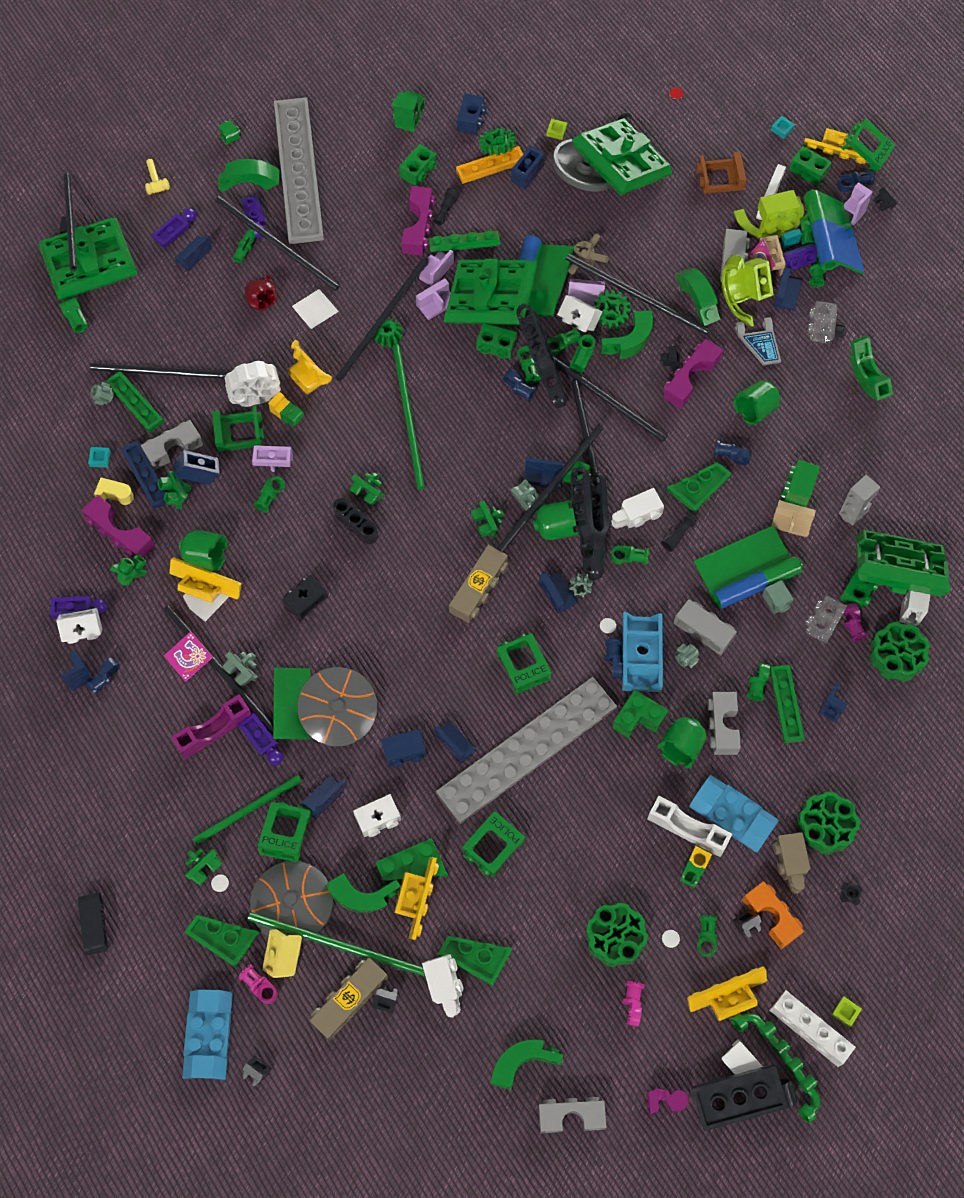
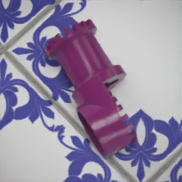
[843,602,868,643]

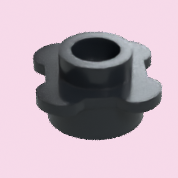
[840,882,862,905]

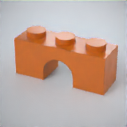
[742,881,804,950]

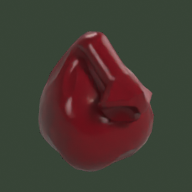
[245,275,277,311]

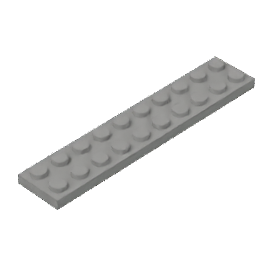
[274,97,324,244]
[436,677,617,824]

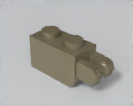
[773,832,810,894]

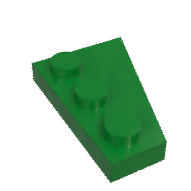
[375,838,448,882]
[184,915,260,968]
[438,936,513,986]

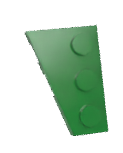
[667,462,732,513]

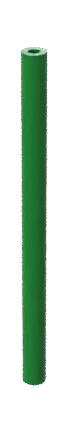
[193,775,302,845]

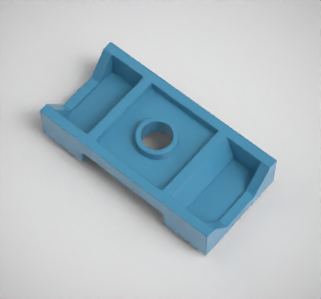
[622,612,663,692]

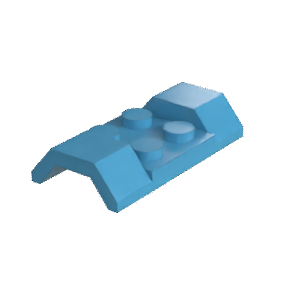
[689,775,779,853]
[182,990,233,1080]

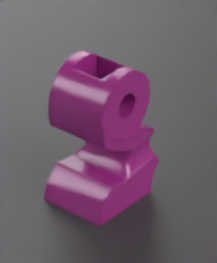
[647,1088,689,1116]

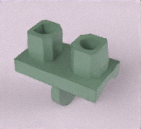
[511,480,546,514]
[222,652,259,687]

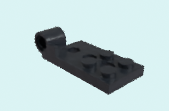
[691,1065,797,1131]

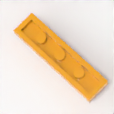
[456,146,523,184]

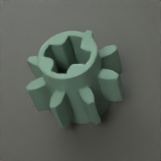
[90,382,114,406]
[569,572,593,597]
[675,643,699,668]

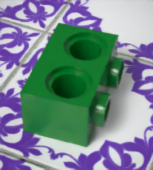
[399,144,437,186]
[789,146,832,186]
[476,324,517,359]
[840,570,880,610]

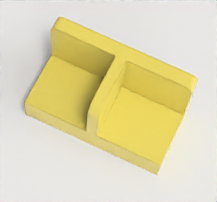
[262,930,302,978]

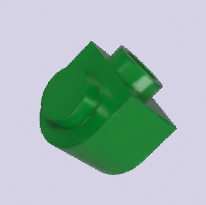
[218,120,241,145]

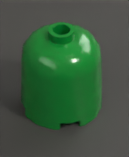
[733,380,781,425]
[533,499,578,540]
[179,530,228,571]
[657,717,707,768]

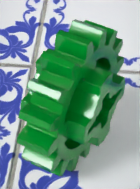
[479,128,516,156]
[593,290,631,330]

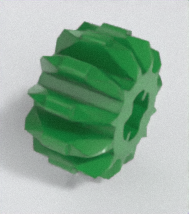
[373,318,403,348]

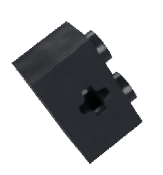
[282,575,328,622]

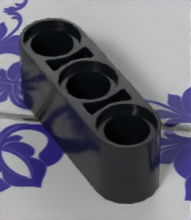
[333,498,378,544]
[78,892,108,956]

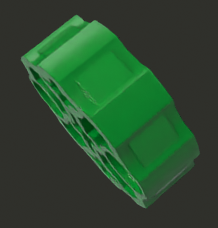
[869,622,930,682]
[797,792,860,855]
[585,903,648,967]

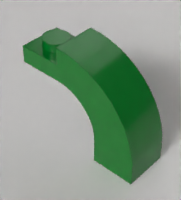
[218,159,279,192]
[675,268,720,326]
[600,310,653,359]
[849,336,893,401]
[325,873,401,913]
[490,1040,563,1090]

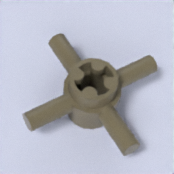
[562,234,609,274]

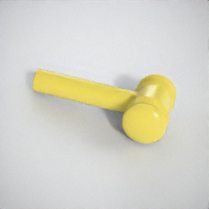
[145,159,170,195]

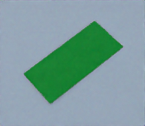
[273,668,310,740]

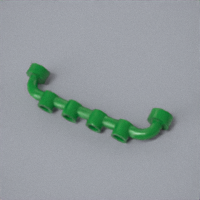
[731,1013,820,1124]

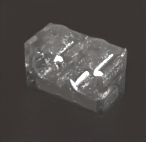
[807,301,838,344]
[805,595,847,644]

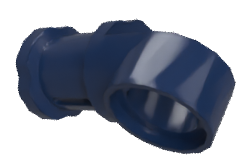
[837,170,874,192]
[503,370,537,402]
[714,440,751,465]
[604,639,623,678]
[85,657,120,696]

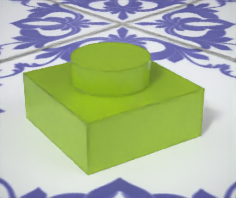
[547,119,568,140]
[831,997,862,1028]

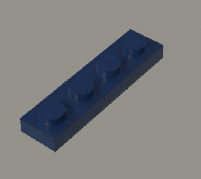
[121,441,166,510]

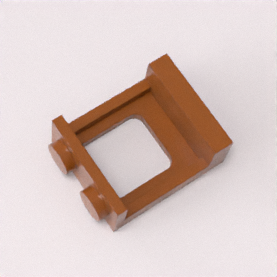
[696,152,746,194]

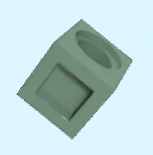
[762,580,793,614]

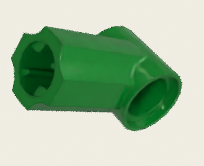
[59,297,88,333]
[570,335,595,373]

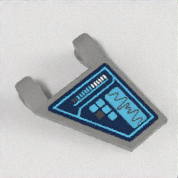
[735,317,781,366]

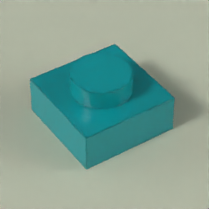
[771,116,795,139]
[780,229,802,249]
[88,447,111,468]

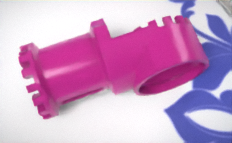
[238,964,278,1004]
[622,981,645,1027]

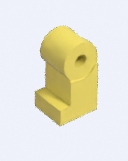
[94,478,134,505]

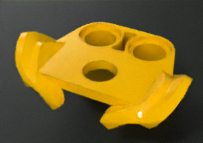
[287,340,332,395]

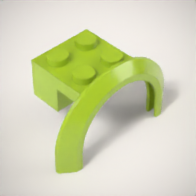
[734,190,804,238]
[722,255,774,326]

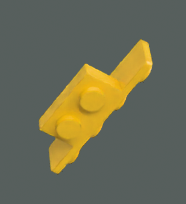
[804,128,868,164]
[170,557,241,603]
[394,857,438,940]
[687,967,767,1021]

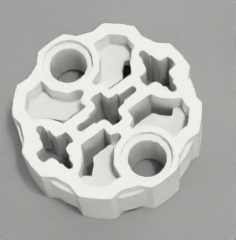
[224,361,281,407]

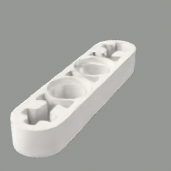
[756,164,786,220]

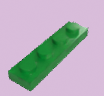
[429,230,500,253]
[105,371,164,433]
[770,665,805,744]

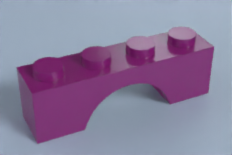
[401,186,435,256]
[663,339,723,409]
[82,495,155,559]
[171,694,252,760]

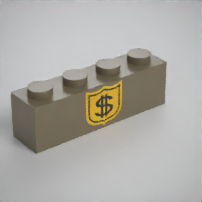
[449,545,509,623]
[310,958,388,1041]

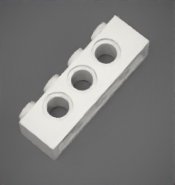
[769,991,856,1067]

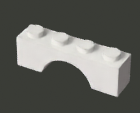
[648,796,732,857]

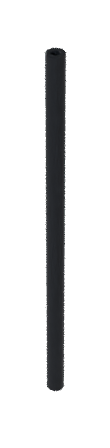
[63,173,77,271]
[215,196,340,291]
[565,254,709,335]
[335,258,428,382]
[554,356,667,442]
[90,363,230,379]
[571,381,611,529]
[496,424,604,552]
[164,605,274,734]

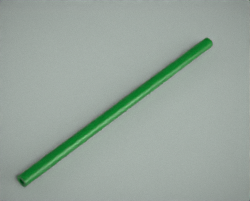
[393,344,425,490]
[248,912,426,977]

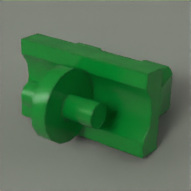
[157,471,191,509]
[349,472,385,506]
[471,501,504,538]
[110,555,147,586]
[184,848,222,885]

